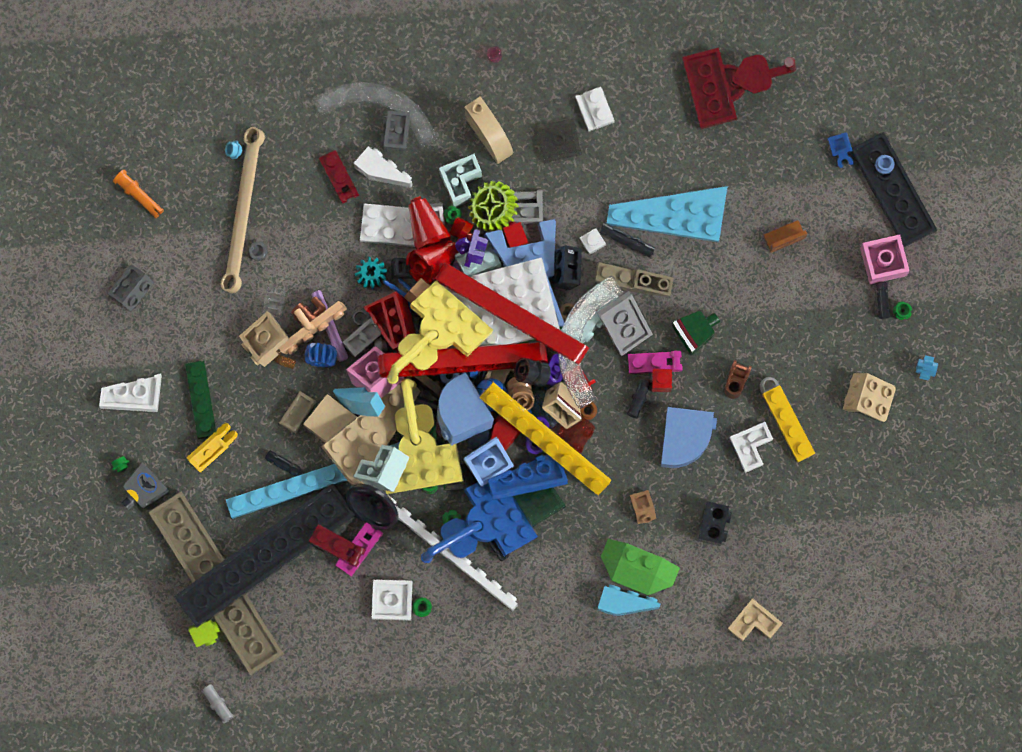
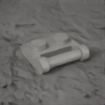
[508,190,543,224]

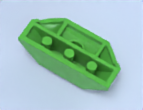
[601,539,680,596]

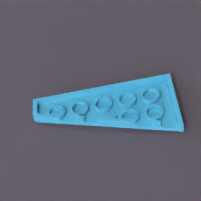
[606,186,728,242]

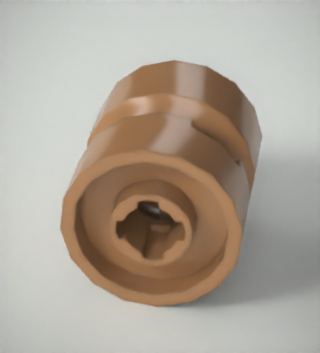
[506,377,534,410]

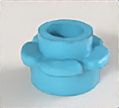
[225,140,242,159]

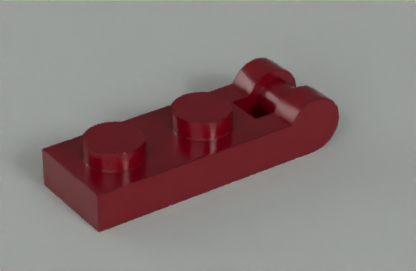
[319,150,359,204]
[309,524,366,567]

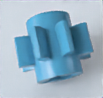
[916,355,938,380]

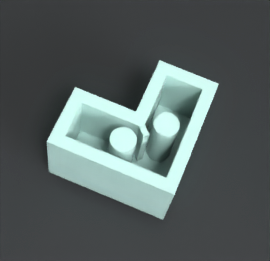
[439,154,482,207]
[354,445,409,492]

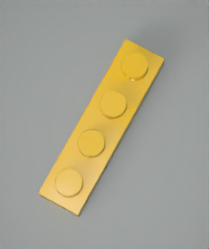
[762,385,815,462]

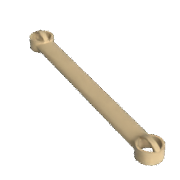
[221,127,265,293]

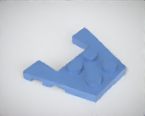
[484,219,556,279]

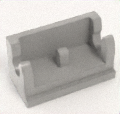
[342,317,382,356]

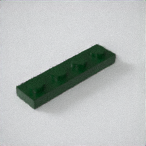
[185,360,216,439]

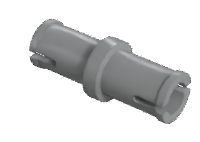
[201,684,234,723]

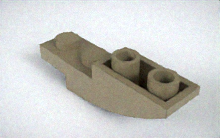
[594,262,674,297]

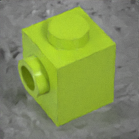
[189,619,220,647]

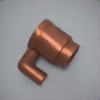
[291,296,326,328]

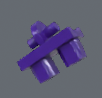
[455,229,488,268]

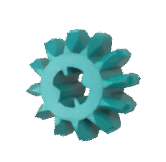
[355,257,387,289]

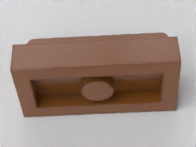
[763,220,807,253]

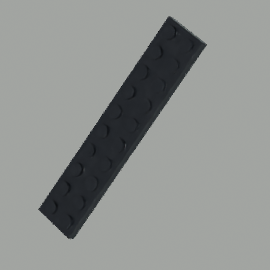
[174,484,355,628]

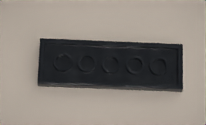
[851,132,937,248]

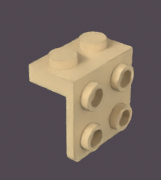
[843,373,896,422]

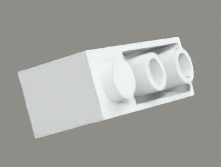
[354,146,412,188]

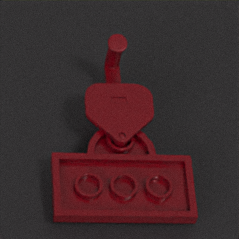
[682,47,796,129]

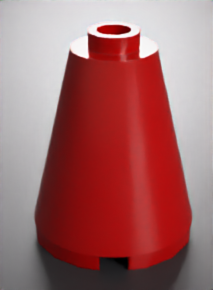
[408,196,451,249]
[406,240,459,284]

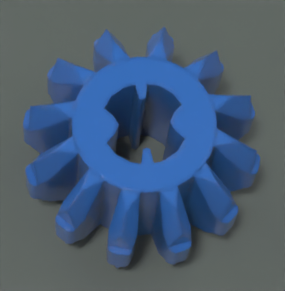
[304,343,337,368]

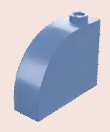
[437,373,494,446]
[661,407,717,468]

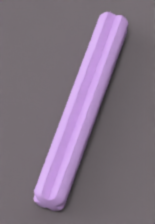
[312,290,348,361]

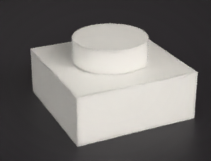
[580,228,606,255]

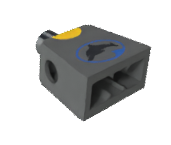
[121,462,170,510]

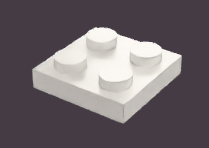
[372,580,413,621]

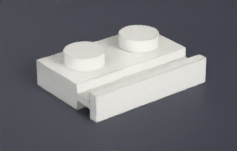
[575,87,614,131]

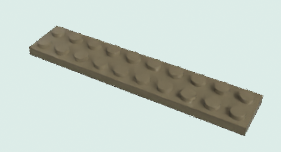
[149,491,284,675]

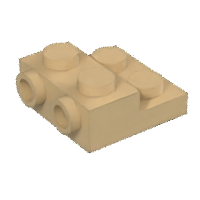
[239,311,289,367]

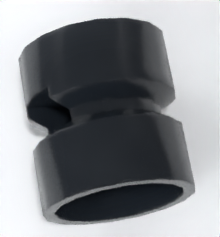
[514,358,551,387]

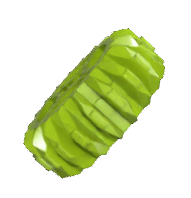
[468,181,519,232]

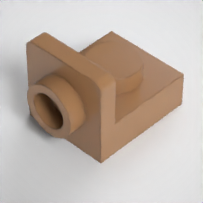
[630,490,656,524]

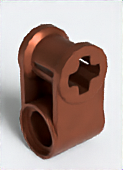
[724,360,752,399]

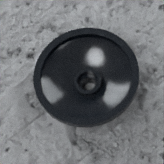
[346,484,399,530]

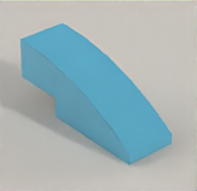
[333,387,385,417]

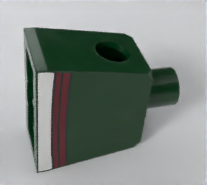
[671,311,720,356]

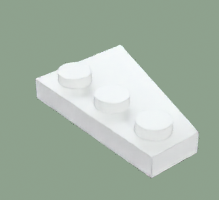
[99,374,162,412]

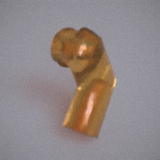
[273,349,296,369]

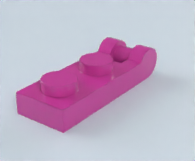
[628,351,683,374]
[336,522,383,577]

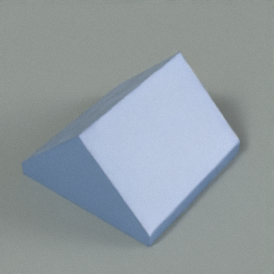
[464,437,514,487]

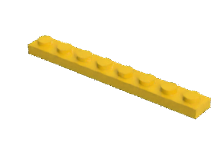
[480,382,611,495]

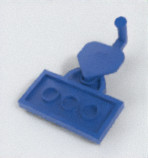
[421,482,538,563]

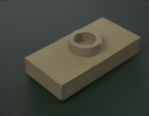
[279,391,316,434]

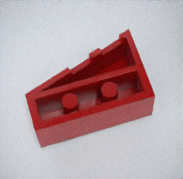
[364,292,416,353]

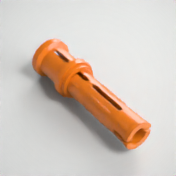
[113,170,164,218]

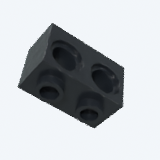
[553,245,582,290]
[698,501,732,546]

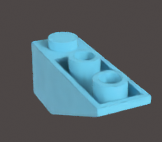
[597,585,660,616]

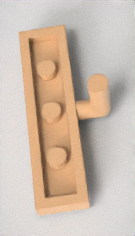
[279,301,347,354]

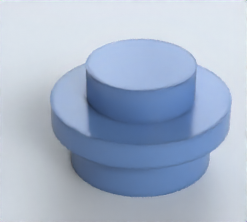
[875,155,894,174]

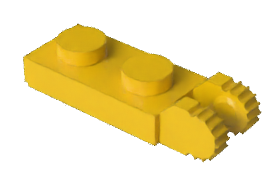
[187,423,238,472]

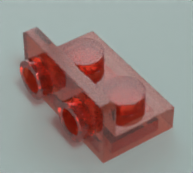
[557,417,595,454]

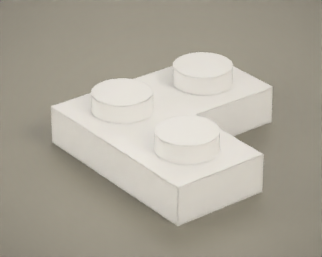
[730,422,773,473]

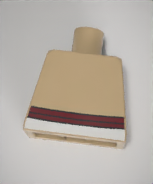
[542,382,581,429]

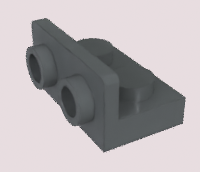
[381,110,411,152]
[107,264,154,312]

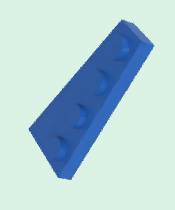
[488,454,568,500]

